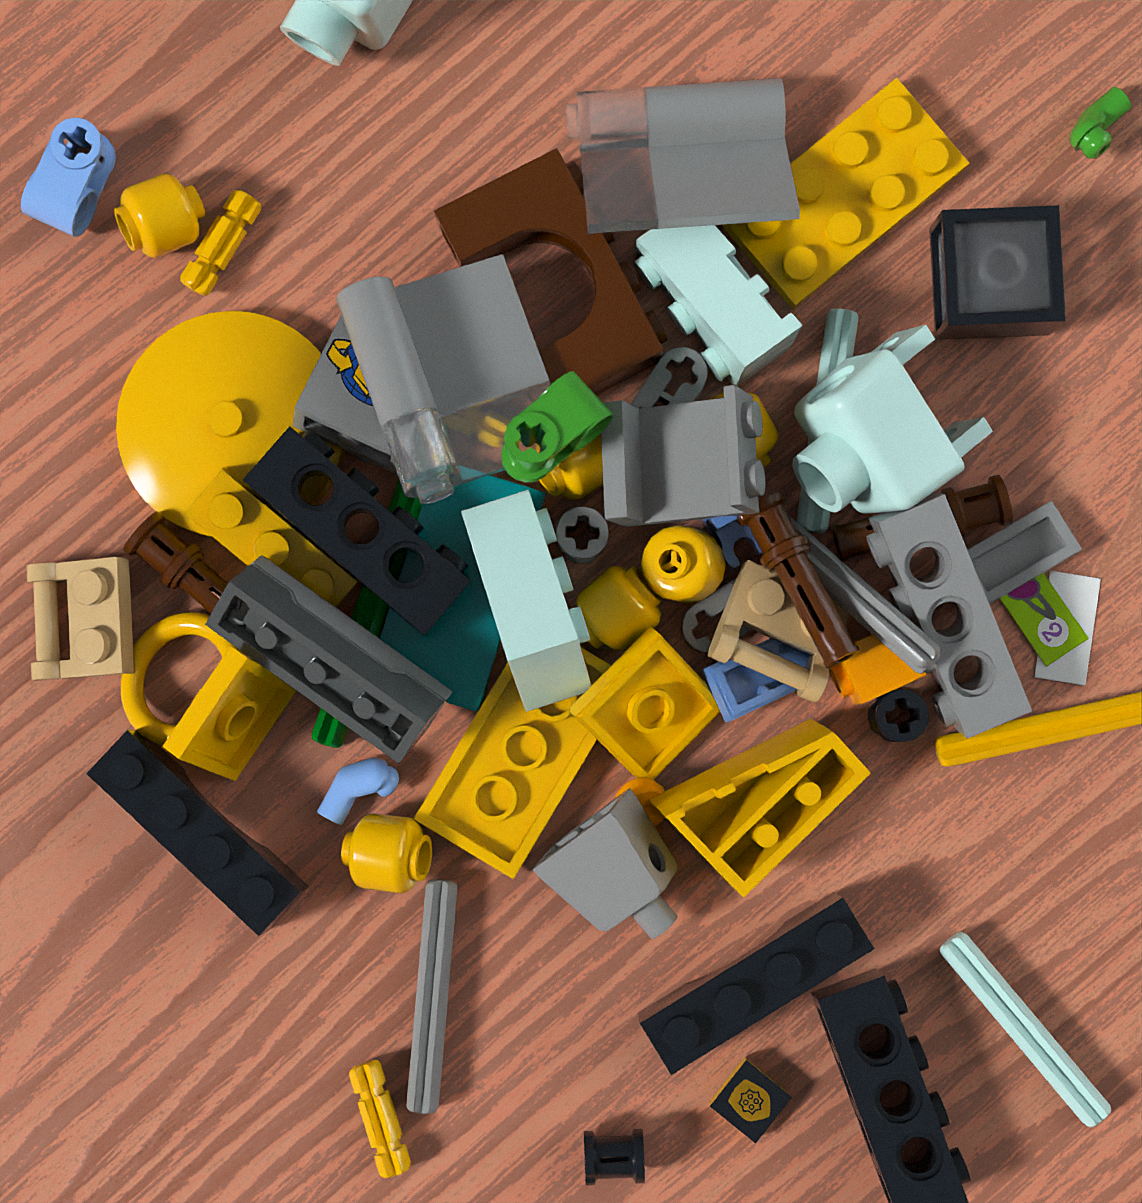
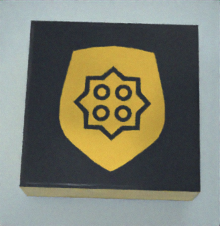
[708,1057,792,1144]

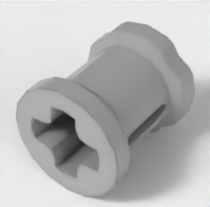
[556,507,609,564]

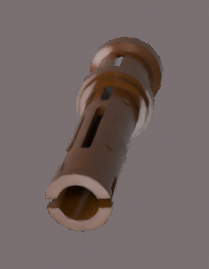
[832,475,1013,562]
[737,492,860,668]
[123,511,228,613]

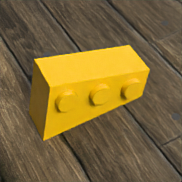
[649,718,871,898]

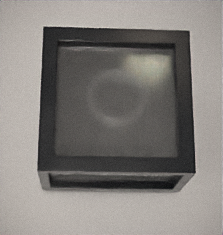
[929,205,1066,340]

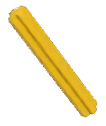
[935,691,1142,767]

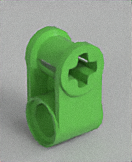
[501,371,614,483]

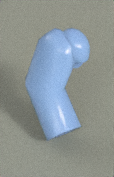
[317,757,399,825]

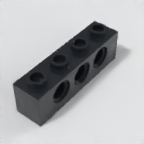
[243,426,471,637]
[810,969,971,1203]

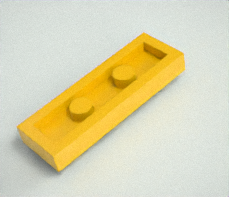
[184,467,358,607]

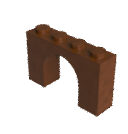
[434,148,668,404]

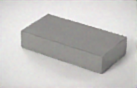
[968,501,1082,605]

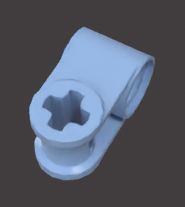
[21,117,116,237]

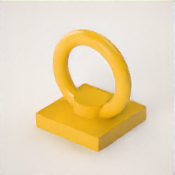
[120,612,297,781]

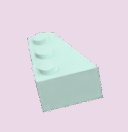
[633,225,803,387]
[461,490,591,712]

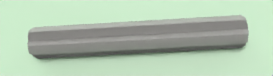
[789,515,940,674]
[406,879,458,1114]

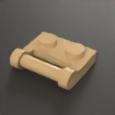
[27,557,134,681]
[708,560,850,703]

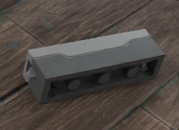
[205,555,453,764]

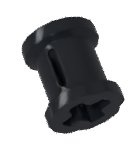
[868,689,929,742]
[584,1129,645,1186]

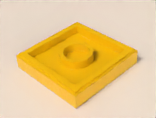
[568,626,720,780]

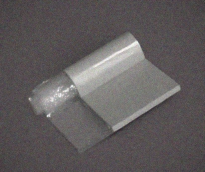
[566,78,800,234]
[336,254,551,504]

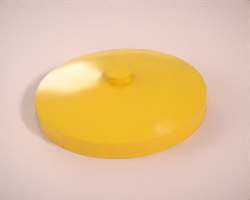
[116,311,345,538]

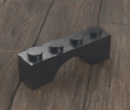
[86,730,309,936]
[637,892,875,1075]

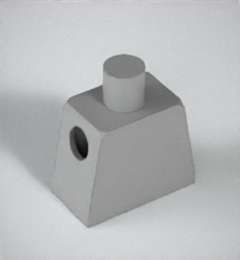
[533,788,678,939]

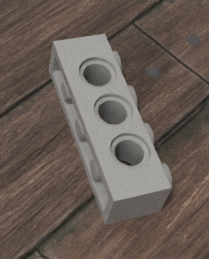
[866,491,1032,739]

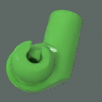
[1069,87,1132,159]

